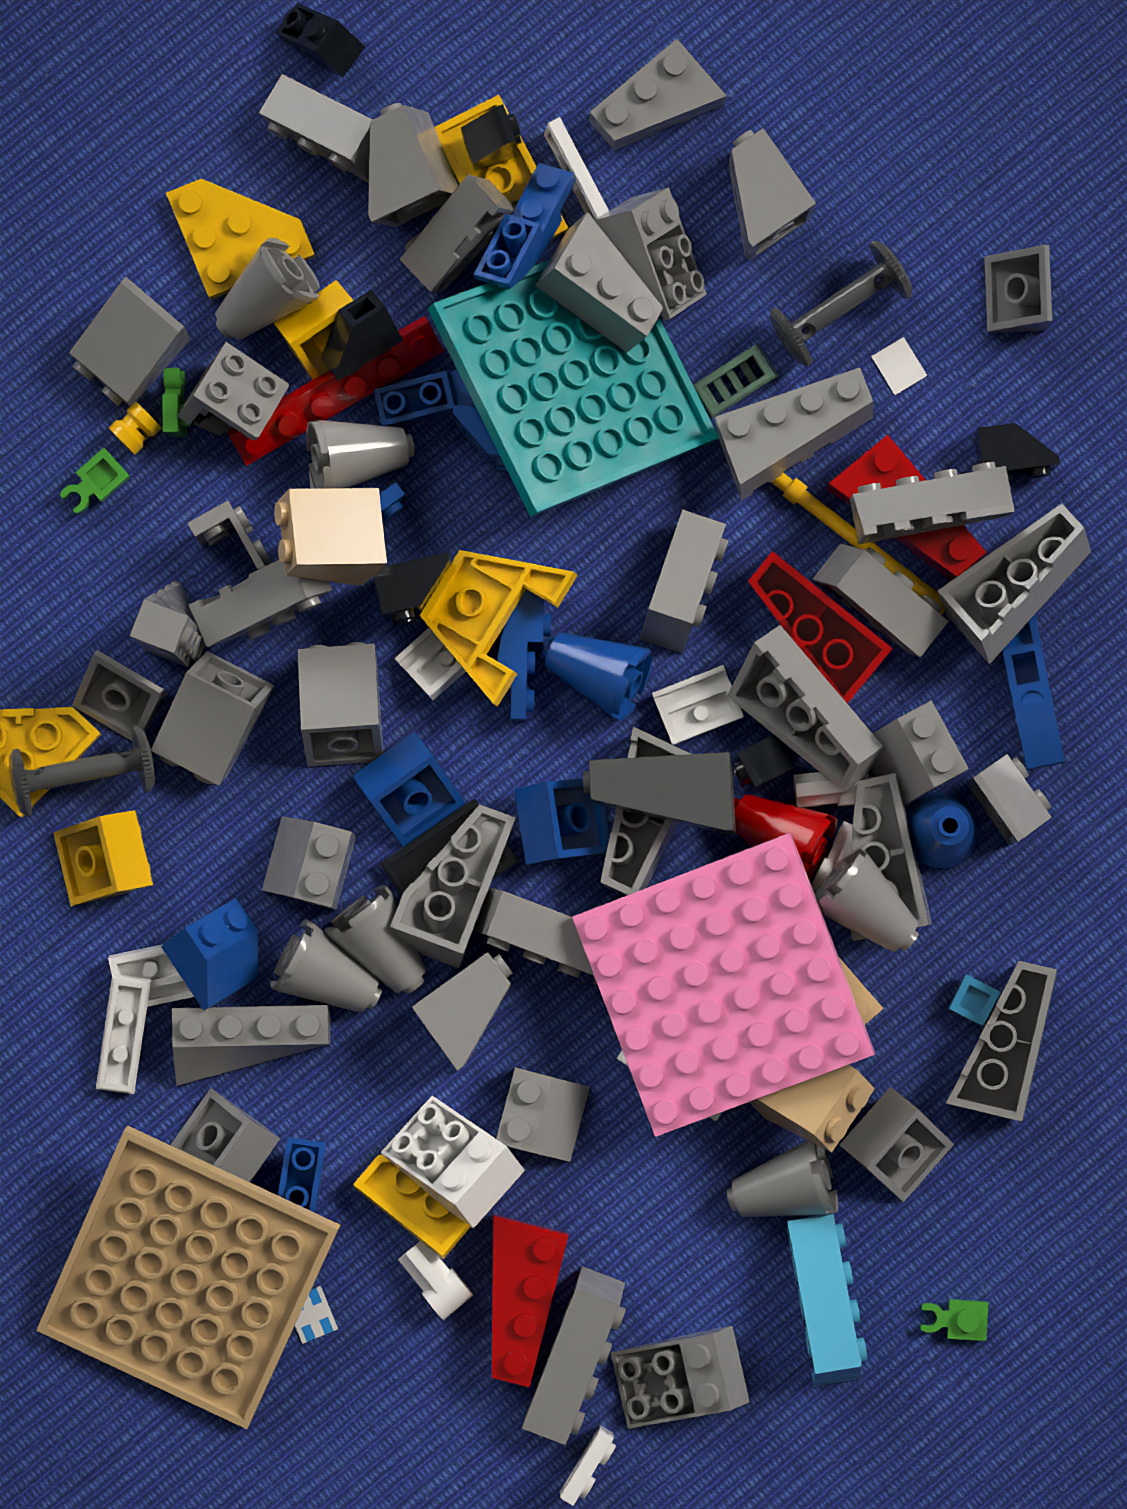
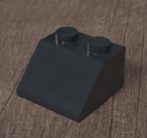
[374,552,451,626]

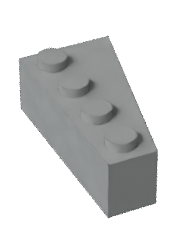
[938,503,1091,664]
[600,727,691,896]
[522,1266,626,1445]

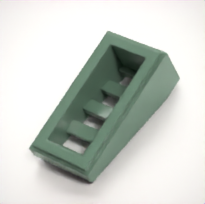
[693,344,779,418]

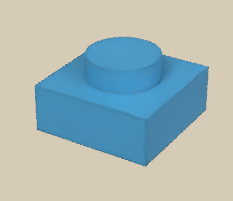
[948,974,1001,1026]

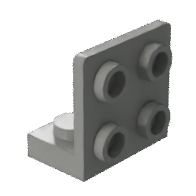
[177,342,289,441]
[188,501,272,570]

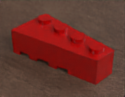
[826,435,987,581]
[748,551,893,704]
[492,1214,569,1387]

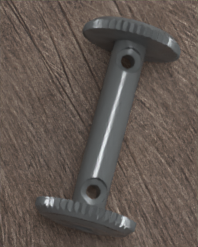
[769,241,912,366]
[9,725,155,816]

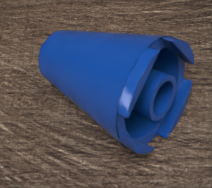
[542,632,653,721]
[906,792,980,869]

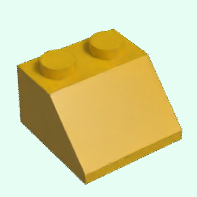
[274,280,353,380]
[53,810,153,906]

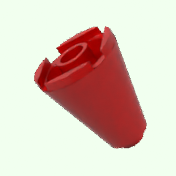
[734,794,838,881]

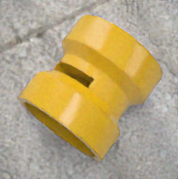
[108,401,162,455]

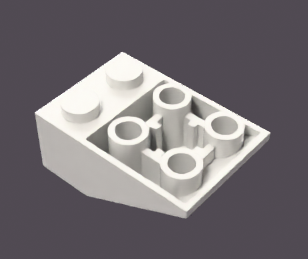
[381,1096,525,1228]

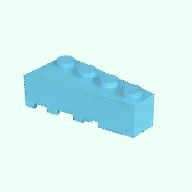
[787,1213,868,1387]

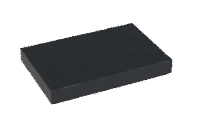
[380,799,519,895]

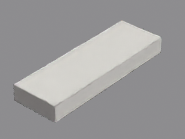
[544,117,609,220]
[96,974,151,1094]

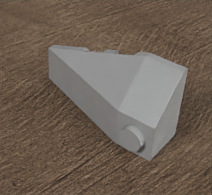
[851,773,932,941]
[390,804,515,968]

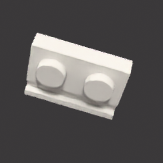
[395,628,466,701]
[652,665,744,745]
[108,944,194,1007]
[560,1425,616,1506]

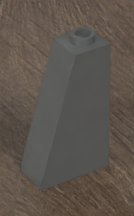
[583,752,736,835]

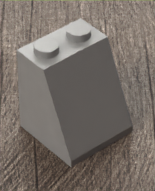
[368,103,458,227]
[728,128,816,261]
[69,277,191,407]
[298,642,383,767]
[151,651,275,786]
[870,700,969,805]
[262,816,356,910]
[412,952,513,1071]

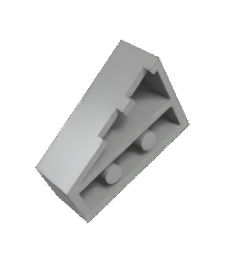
[589,39,727,150]
[259,74,373,183]
[400,174,515,294]
[535,212,663,352]
[812,544,948,657]
[189,560,332,647]

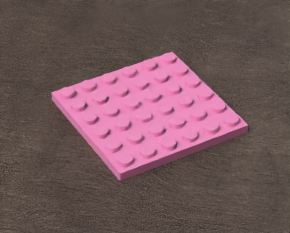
[572,833,875,1137]

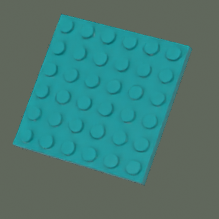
[428,260,719,517]

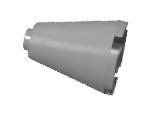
[215,238,320,340]
[306,420,414,489]
[815,847,919,952]
[324,884,426,994]
[270,919,382,1013]
[727,1140,838,1217]

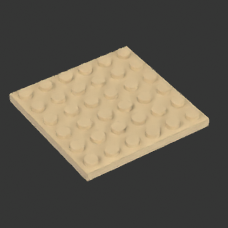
[36,1125,340,1429]

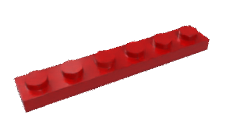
[227,316,444,466]

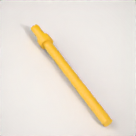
[771,472,944,615]

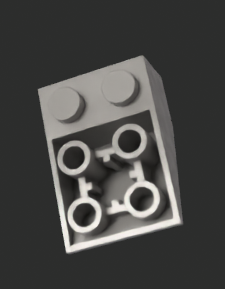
[594,187,707,320]
[611,1326,750,1429]

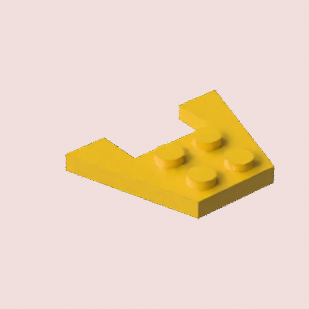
[419,550,578,707]

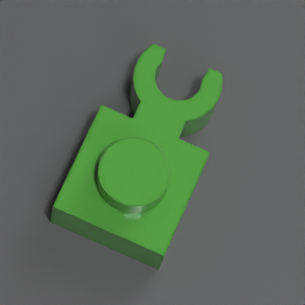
[162,368,192,437]
[60,448,131,515]
[920,1299,988,1341]

